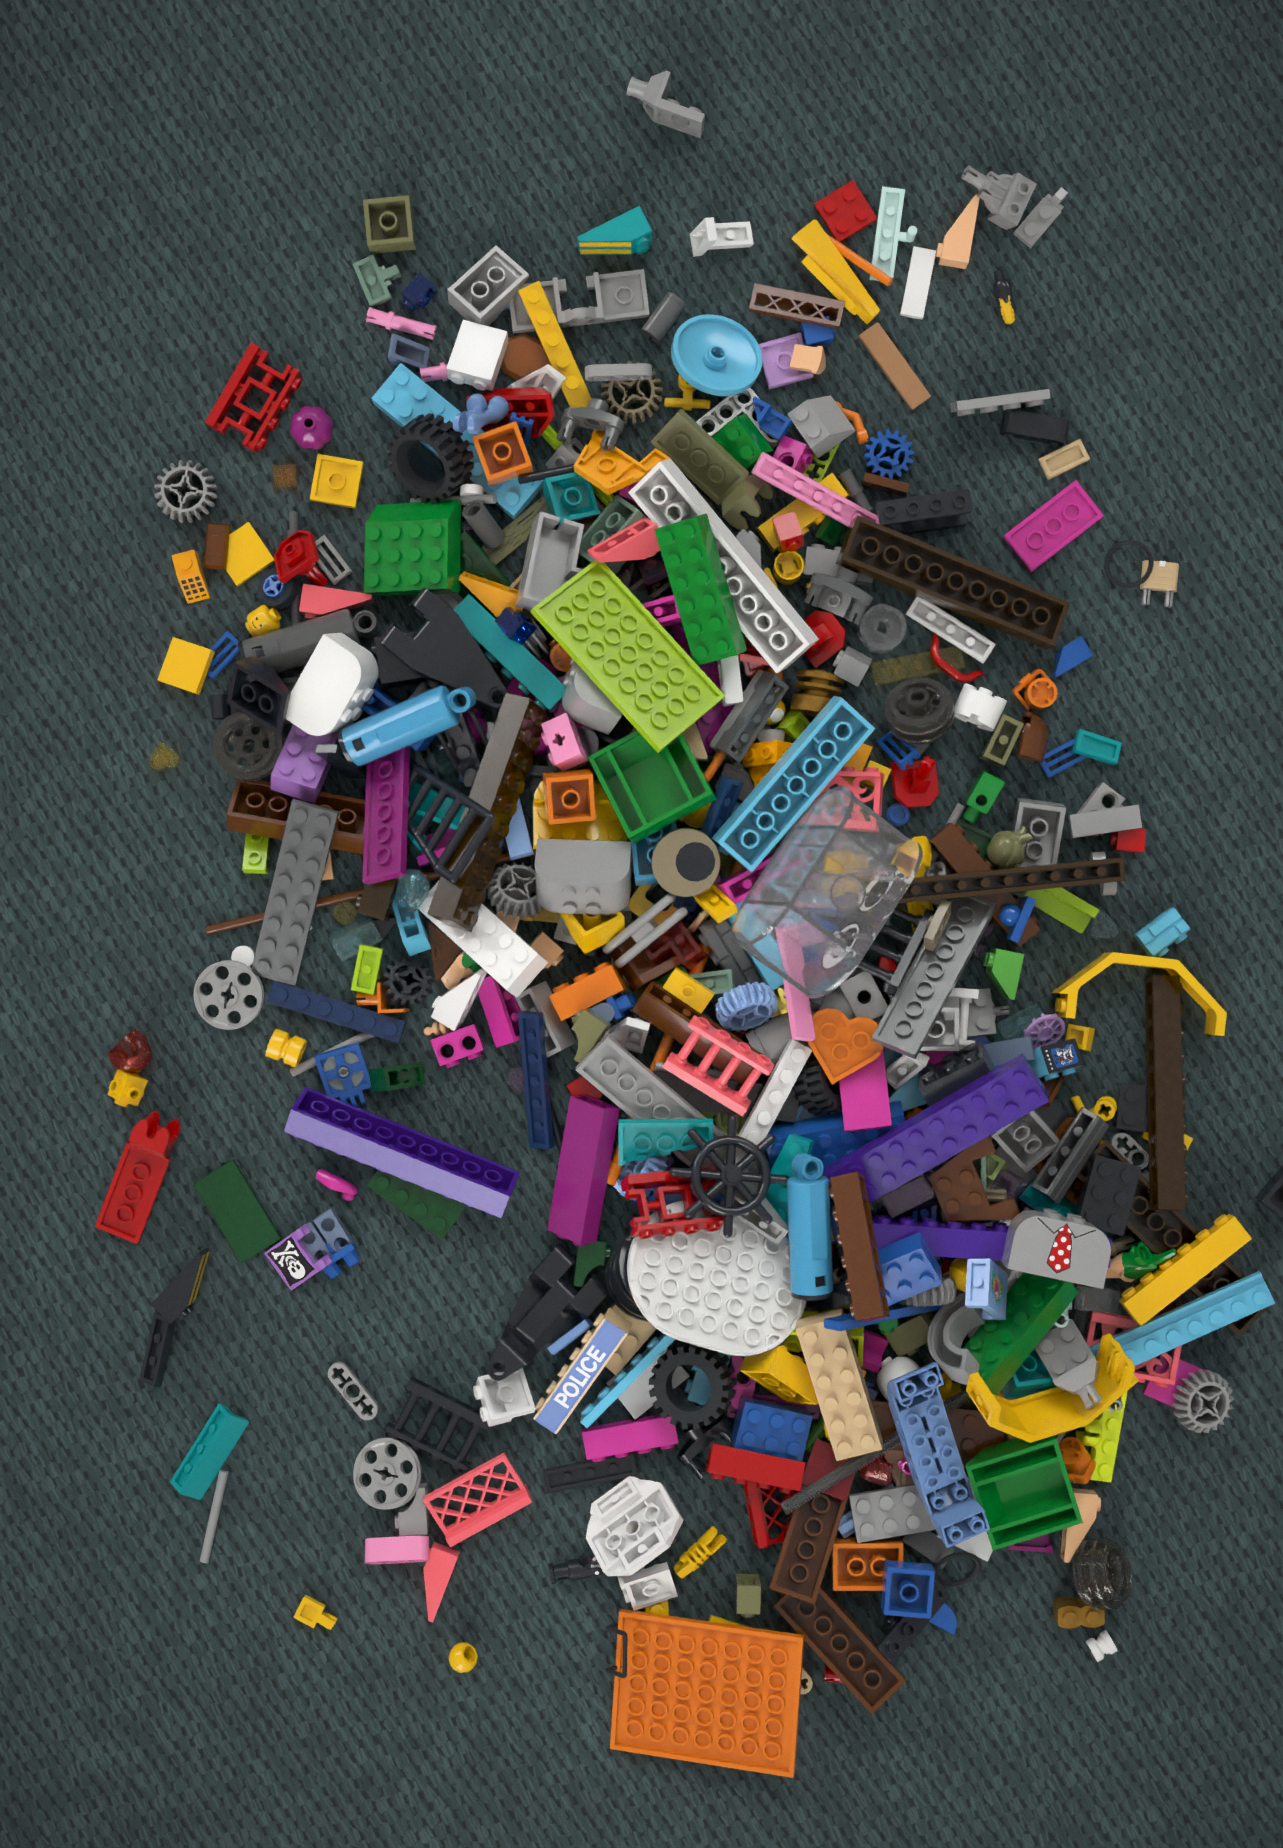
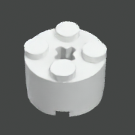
[952,683,1007,732]

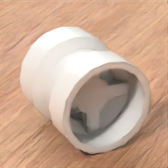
[1086,1630,1118,1662]

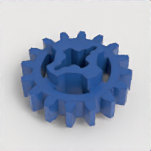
[863,429,914,479]

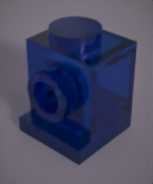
[401,273,438,312]
[495,607,537,645]

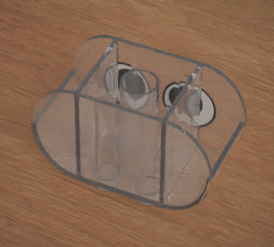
[731,786,923,998]

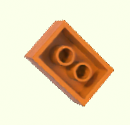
[549,961,628,1021]
[831,1537,903,1591]

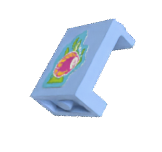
[965,1259,1008,1320]

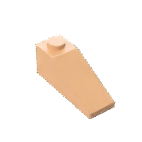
[936,194,980,269]
[1060,1488,1101,1563]

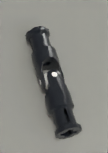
[549,1555,605,1584]

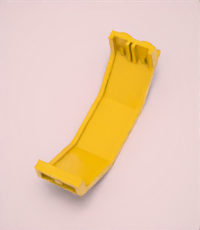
[1051,952,1227,1036]
[966,1333,1139,1443]

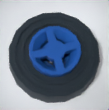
[257,568,298,609]

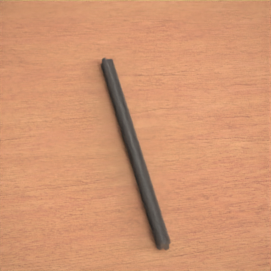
[780,1388,972,1515]

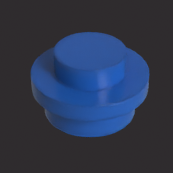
[886,803,910,826]

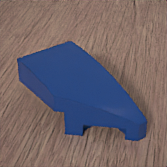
[753,396,793,442]
[1052,636,1093,679]

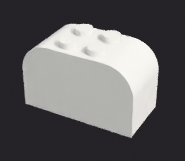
[286,633,379,736]

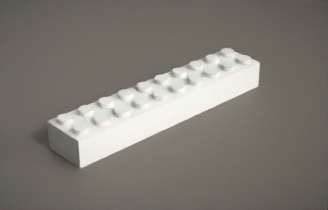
[628,459,819,673]

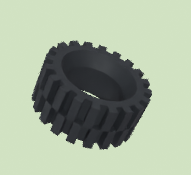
[386,413,474,504]
[649,1342,737,1429]

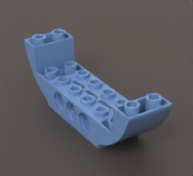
[887,1362,990,1548]

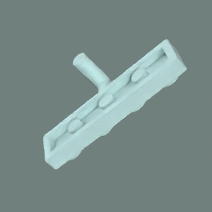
[869,186,917,281]

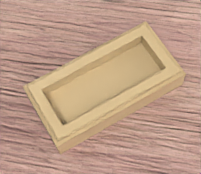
[1038,439,1090,480]

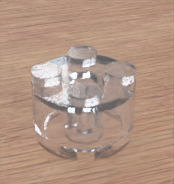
[857,604,906,654]

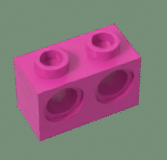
[430,1024,485,1068]

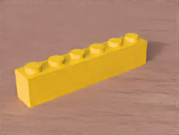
[1118,1214,1252,1326]

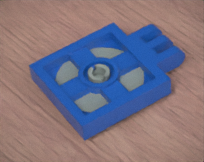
[314,1042,371,1107]

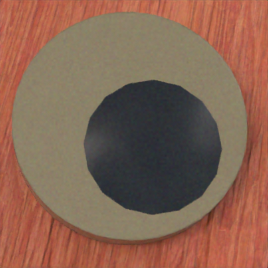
[651,828,720,897]

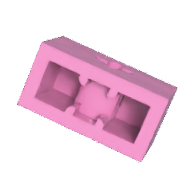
[541,713,588,771]

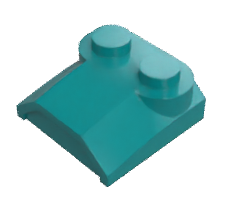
[543,472,601,525]

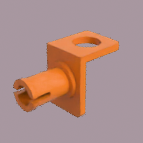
[356,981,410,1013]

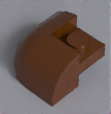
[1016,711,1048,763]

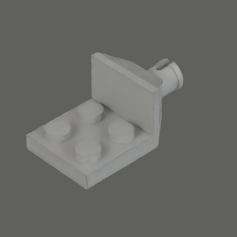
[626,71,705,138]
[1035,1319,1103,1409]

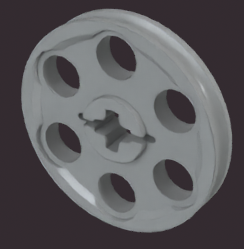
[194,960,264,1030]
[353,1438,421,1510]

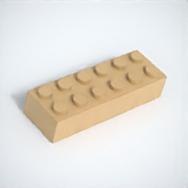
[796,1308,883,1461]

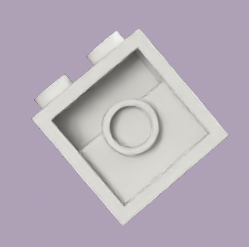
[473,1367,536,1427]
[618,1562,678,1611]

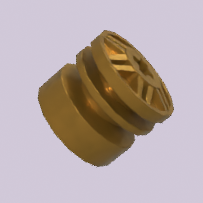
[790,669,844,717]

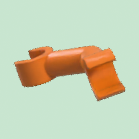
[835,401,869,444]

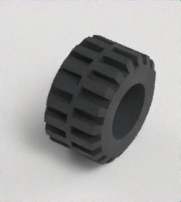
[795,1056,842,1116]

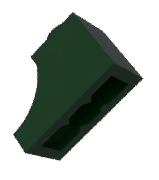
[369,1062,425,1092]
[574,1239,611,1287]

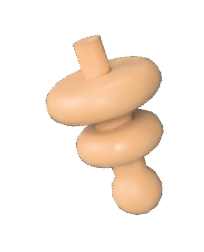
[424,1022,450,1036]

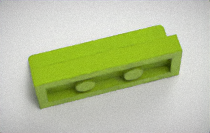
[1025,887,1099,933]

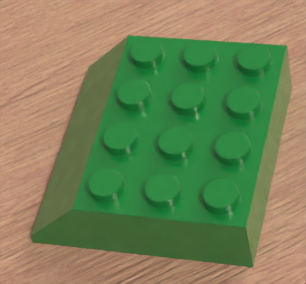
[364,499,461,597]
[588,730,717,844]
[965,1435,1083,1551]

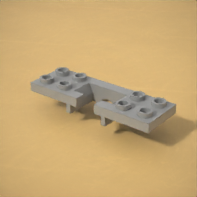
[509,269,650,334]

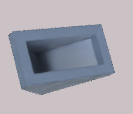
[388,334,430,370]

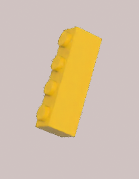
[757,473,848,553]

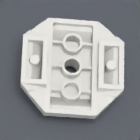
[586,1476,684,1576]

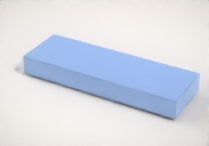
[506,797,534,860]

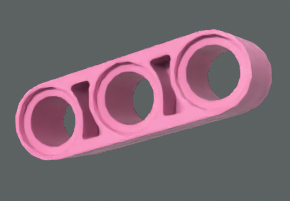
[364,1536,429,1564]

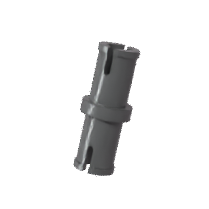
[838,469,873,512]

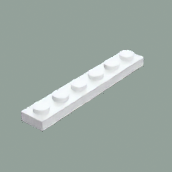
[724,1038,812,1172]

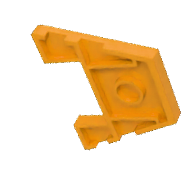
[574,429,671,495]

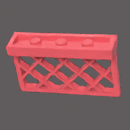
[422,1453,532,1547]

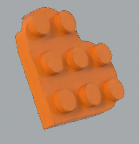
[807,1008,884,1084]

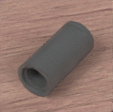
[641,292,686,344]
[462,500,505,549]

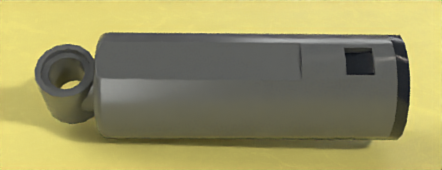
[238,609,379,673]

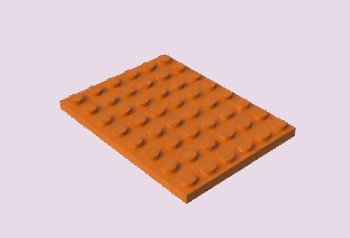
[610,1609,804,1778]

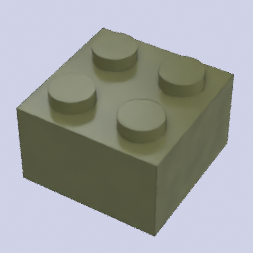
[363,195,416,254]

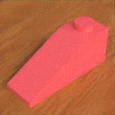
[587,517,660,563]
[299,584,374,620]
[423,1542,459,1623]

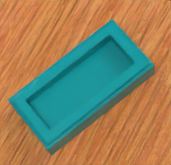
[1072,729,1122,766]

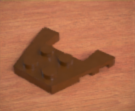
[929,1135,1020,1221]

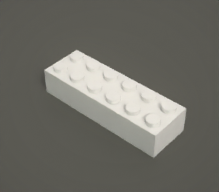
[416,881,548,998]

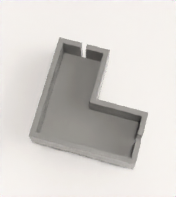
[516,511,584,611]

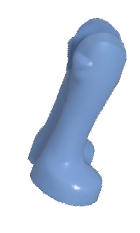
[453,393,509,434]

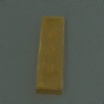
[870,646,965,686]

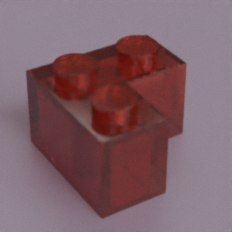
[644,919,708,969]

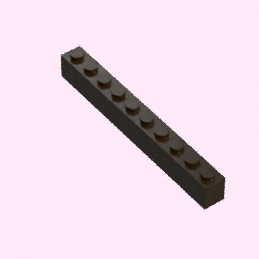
[888,857,1126,904]
[1145,975,1188,1211]

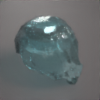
[396,869,430,912]

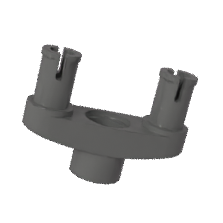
[556,398,625,452]
[804,566,873,625]

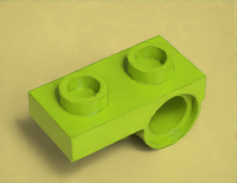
[242,833,270,874]

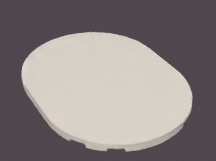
[627,1201,806,1356]

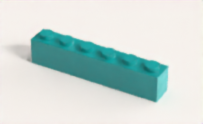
[453,594,566,713]

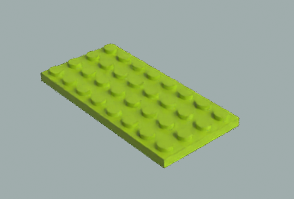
[531,560,725,753]

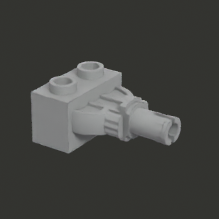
[961,165,1037,230]

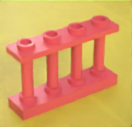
[662,1015,774,1117]

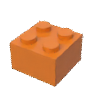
[472,421,533,487]
[543,769,596,825]

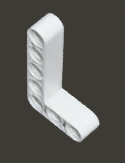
[696,388,780,447]

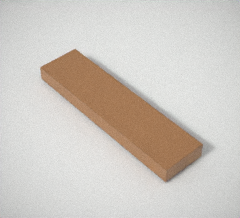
[859,322,931,411]

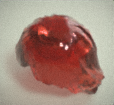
[107,1029,152,1074]
[857,1453,893,1486]

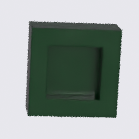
[815,515,846,547]

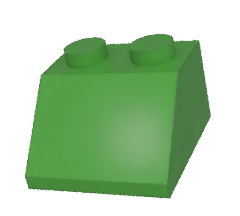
[983,948,1024,1000]

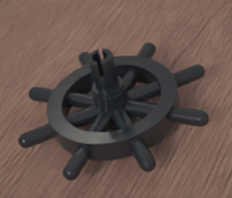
[669,1115,790,1238]

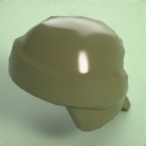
[987,826,1033,869]

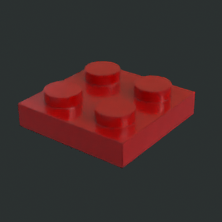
[814,180,877,243]

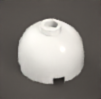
[876,1356,920,1401]

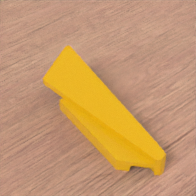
[791,220,880,325]

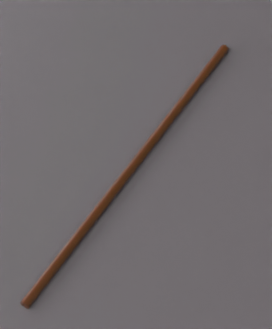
[205,847,536,935]

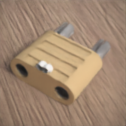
[1140,560,1179,608]

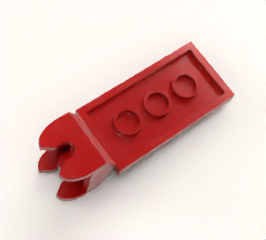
[95,1111,180,1244]

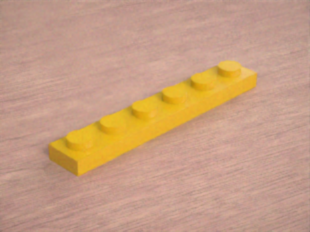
[518,281,592,408]

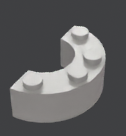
[927,1292,986,1385]

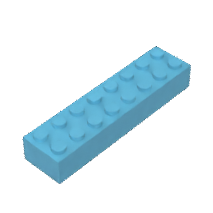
[371,363,543,520]
[712,696,875,872]

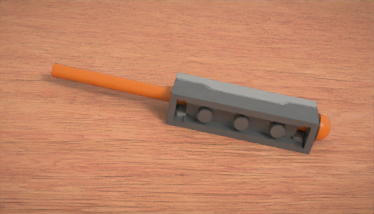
[678,667,789,822]

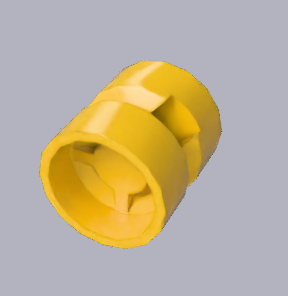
[772,551,804,585]
[265,1028,307,1068]

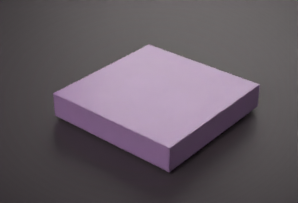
[758,332,813,390]

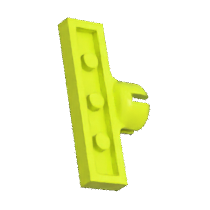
[1075,1391,1128,1482]

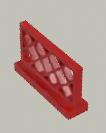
[743,1453,799,1549]

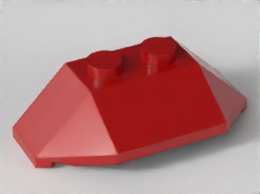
[466,387,555,438]

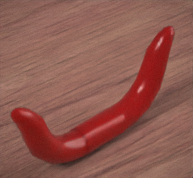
[930,633,984,683]

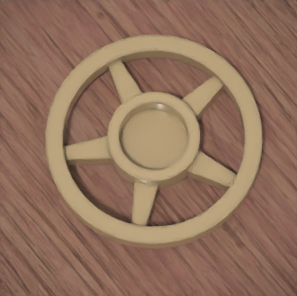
[689,909,709,933]

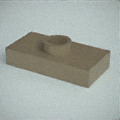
[924,899,952,952]

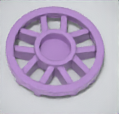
[1023,1013,1065,1049]

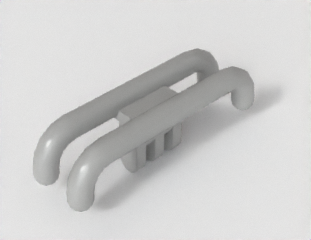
[603,893,688,968]

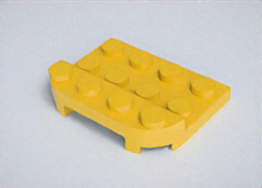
[532,781,627,849]

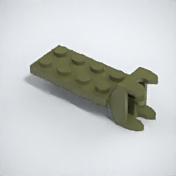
[651,409,773,530]

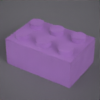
[271,724,339,804]

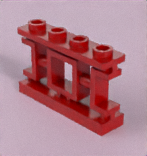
[205,342,303,454]
[621,1166,724,1239]

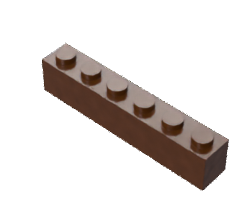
[928,823,1040,947]
[632,980,762,1085]
[829,1172,890,1322]

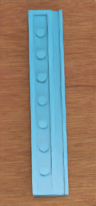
[1089,1271,1275,1366]
[580,1333,675,1428]

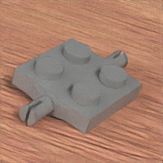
[959,988,1009,1038]

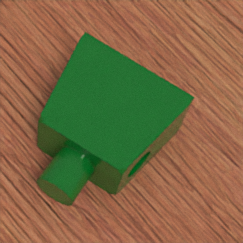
[963,769,1005,824]

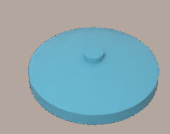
[671,314,762,396]

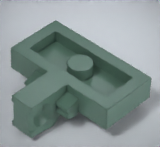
[353,255,402,308]

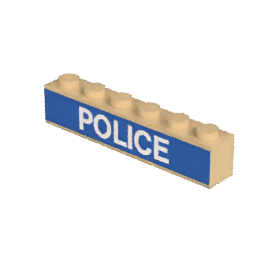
[533,1308,633,1434]

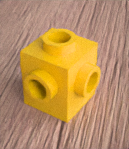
[108,1069,148,1107]

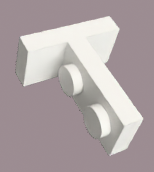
[690,217,754,257]

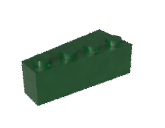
[367,1170,467,1240]

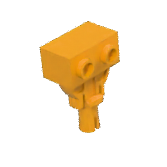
[742,740,793,788]

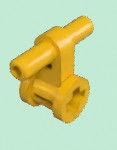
[664,374,711,411]
[1071,1095,1117,1121]

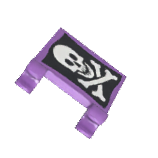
[264,1224,333,1290]

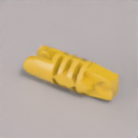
[673,1526,727,1579]

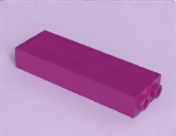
[547,1095,620,1246]

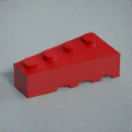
[705,1443,805,1494]

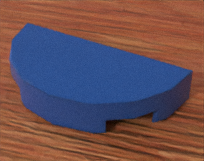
[929,1603,957,1635]

